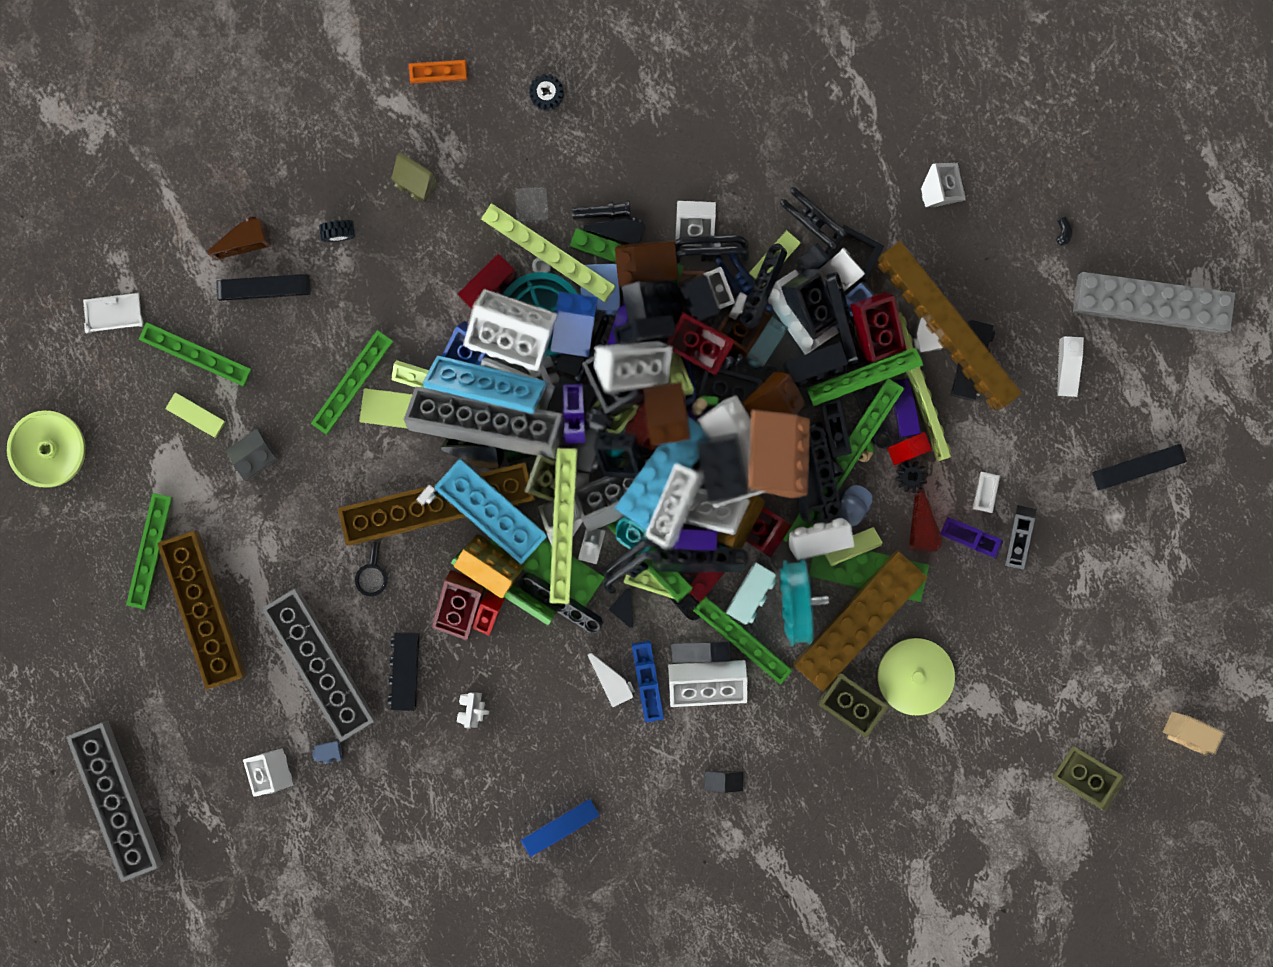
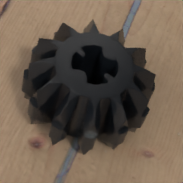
[895,460,928,493]

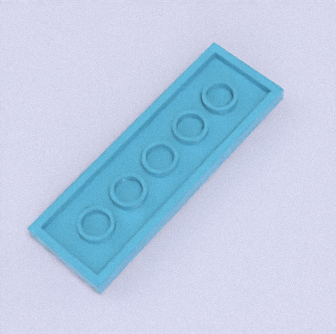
[423,355,546,414]
[615,417,708,531]
[434,459,547,564]

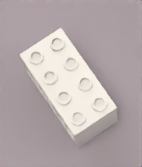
[464,289,558,371]

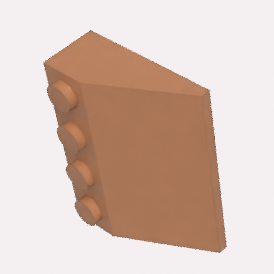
[749,410,810,498]

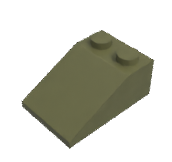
[392,152,438,202]
[525,455,577,502]
[1053,746,1126,813]

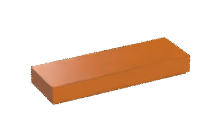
[409,60,467,84]

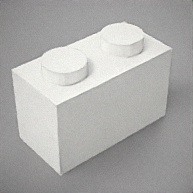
[704,267,735,309]

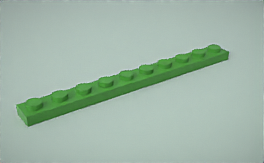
[783,378,904,543]

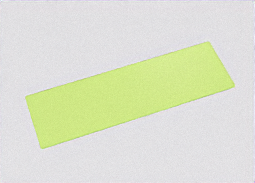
[360,388,412,428]

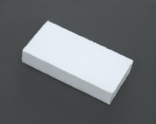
[973,472,1000,513]

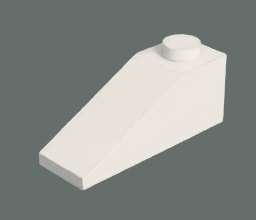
[913,317,943,354]
[1057,336,1084,397]
[588,652,635,708]

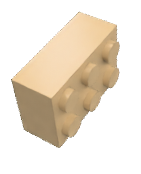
[1163,712,1224,755]

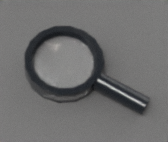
[355,542,388,596]

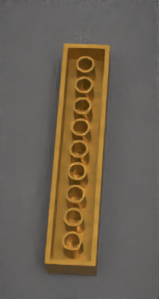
[877,240,1022,411]
[337,463,535,546]

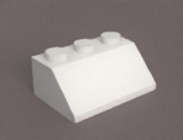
[789,519,854,560]

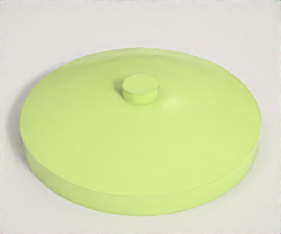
[7,411,86,488]
[877,638,955,715]

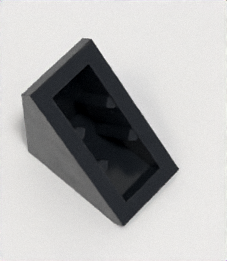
[609,589,633,628]
[704,771,743,793]

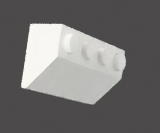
[768,270,839,354]
[595,341,672,391]
[698,396,751,481]
[645,463,703,548]
[668,660,747,707]

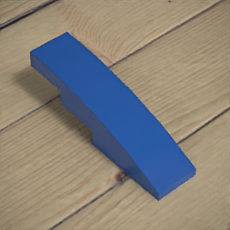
[631,640,664,723]
[520,799,600,857]

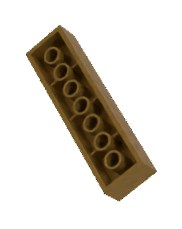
[157,531,247,690]
[793,549,928,692]

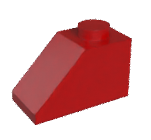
[886,432,932,465]
[472,590,505,636]

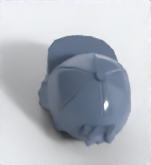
[837,485,873,527]

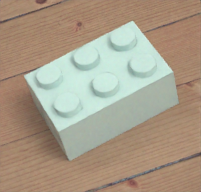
[725,563,777,625]

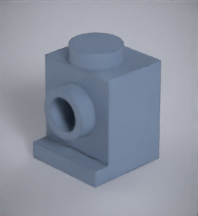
[312,740,344,764]

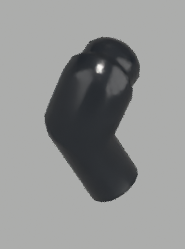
[1056,216,1073,245]

